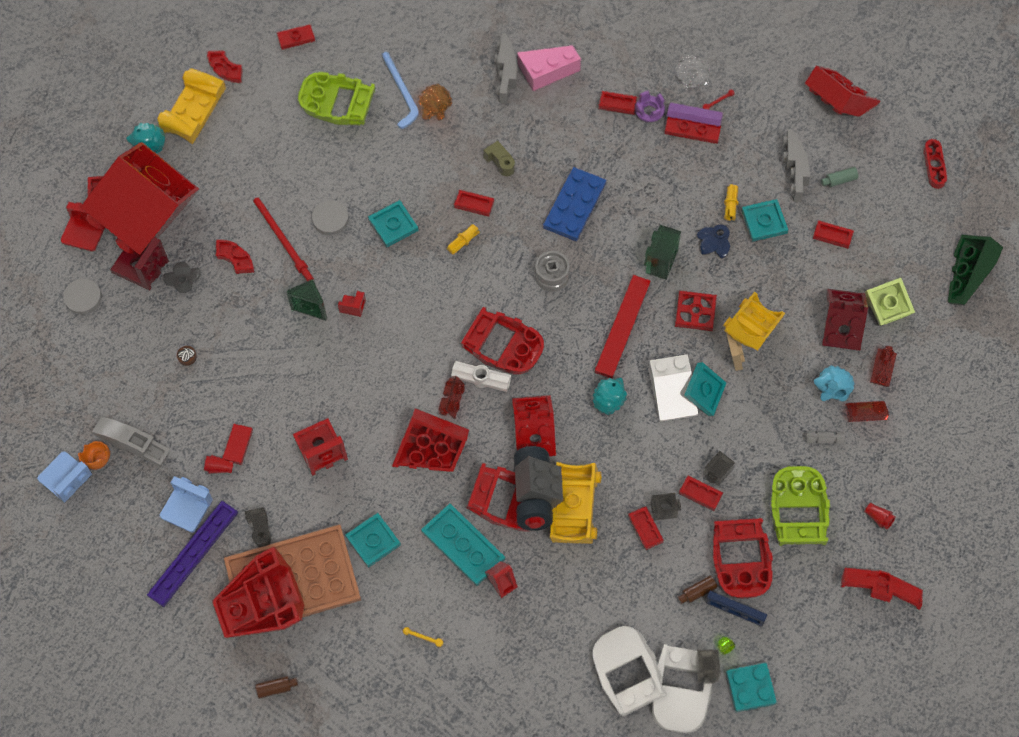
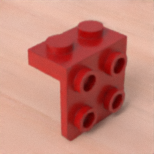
[61,202,104,252]

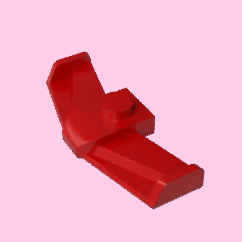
[841,568,923,610]

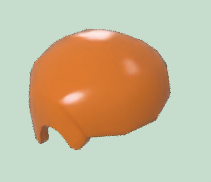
[78,441,111,470]

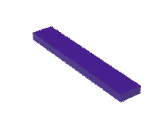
[147,501,238,608]

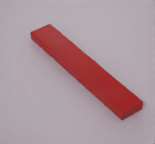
[595,275,651,379]

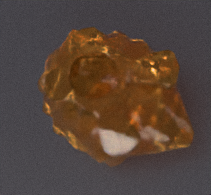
[418,83,452,121]

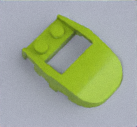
[298,72,375,125]
[771,466,830,546]

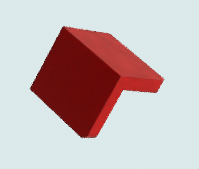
[338,291,366,317]

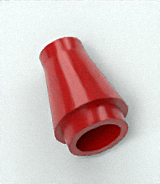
[204,455,234,474]
[864,503,896,530]

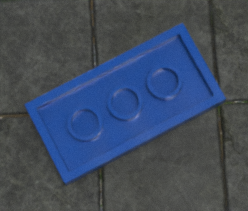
[543,167,607,242]

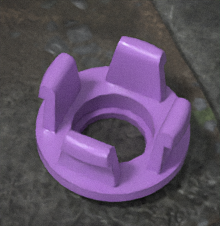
[635,91,665,122]

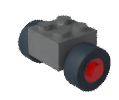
[514,446,563,531]

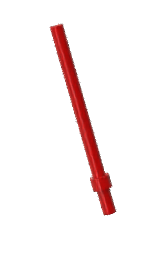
[253,197,314,283]

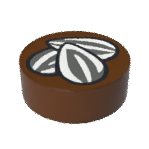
[177,346,197,366]

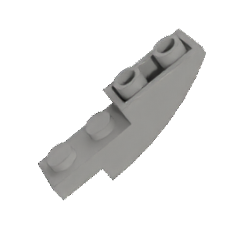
[494,33,517,103]
[782,129,810,202]
[91,417,171,468]

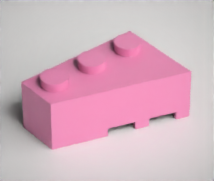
[517,45,581,91]

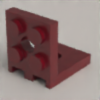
[110,237,169,291]
[822,289,868,351]

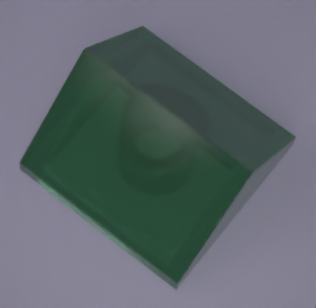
[287,279,327,321]

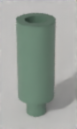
[821,167,858,187]

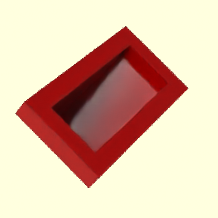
[485,561,518,599]

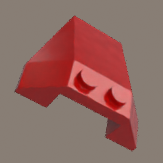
[212,546,304,638]

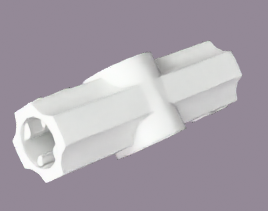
[451,361,511,392]

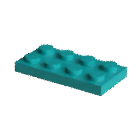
[421,503,506,586]

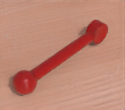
[703,89,735,110]

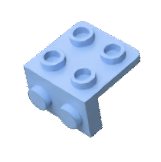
[37,451,92,503]
[160,476,213,533]

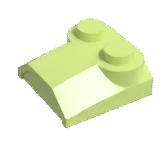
[865,278,915,326]

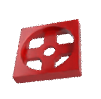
[675,290,717,331]

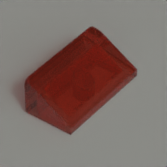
[846,401,889,422]

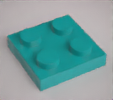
[741,199,789,242]
[368,200,419,247]
[684,362,727,416]
[345,513,401,568]
[726,663,777,712]

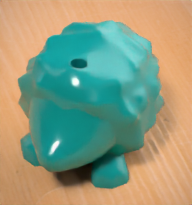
[126,123,166,154]
[592,378,627,416]

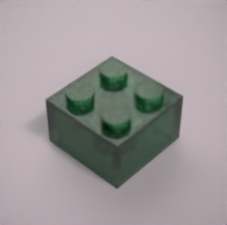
[644,225,681,280]

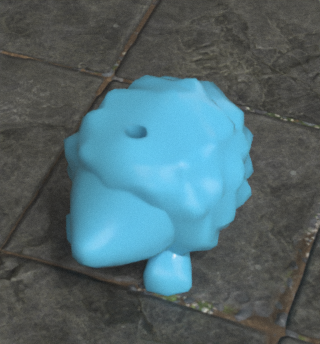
[814,365,855,402]

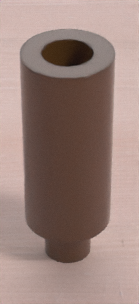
[677,576,717,604]
[255,676,298,699]

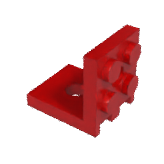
[512,395,556,457]
[293,418,348,476]

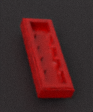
[664,117,721,144]

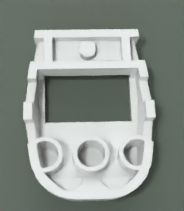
[593,626,667,717]
[651,644,712,733]

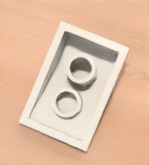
[648,354,698,422]

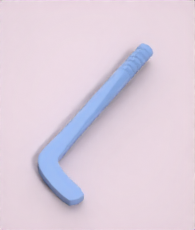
[382,52,419,129]

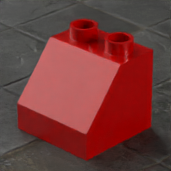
[80,142,199,255]

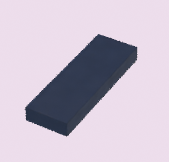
[706,591,768,627]

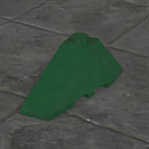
[948,234,1003,306]

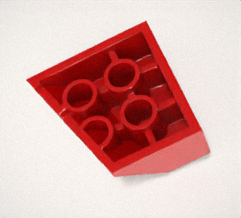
[804,65,881,117]
[392,408,469,472]

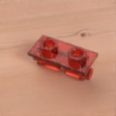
[870,346,897,387]
[438,376,465,419]

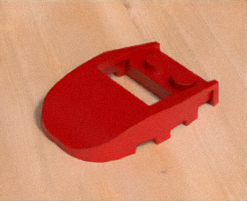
[461,307,544,375]
[466,463,530,532]
[713,518,773,598]

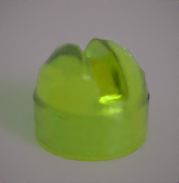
[718,637,736,655]

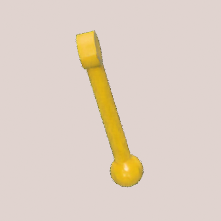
[403,627,443,647]

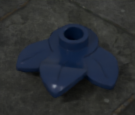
[696,224,730,259]

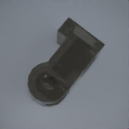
[245,507,271,548]

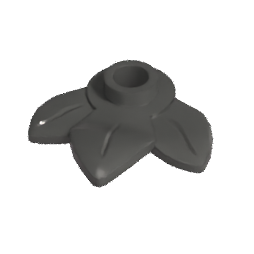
[163,262,201,293]

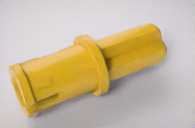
[724,184,739,221]
[447,224,480,254]

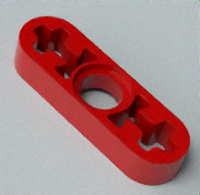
[923,139,947,189]

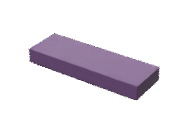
[667,103,723,126]

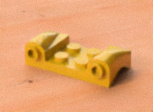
[157,68,226,144]
[723,292,786,351]
[550,462,602,544]

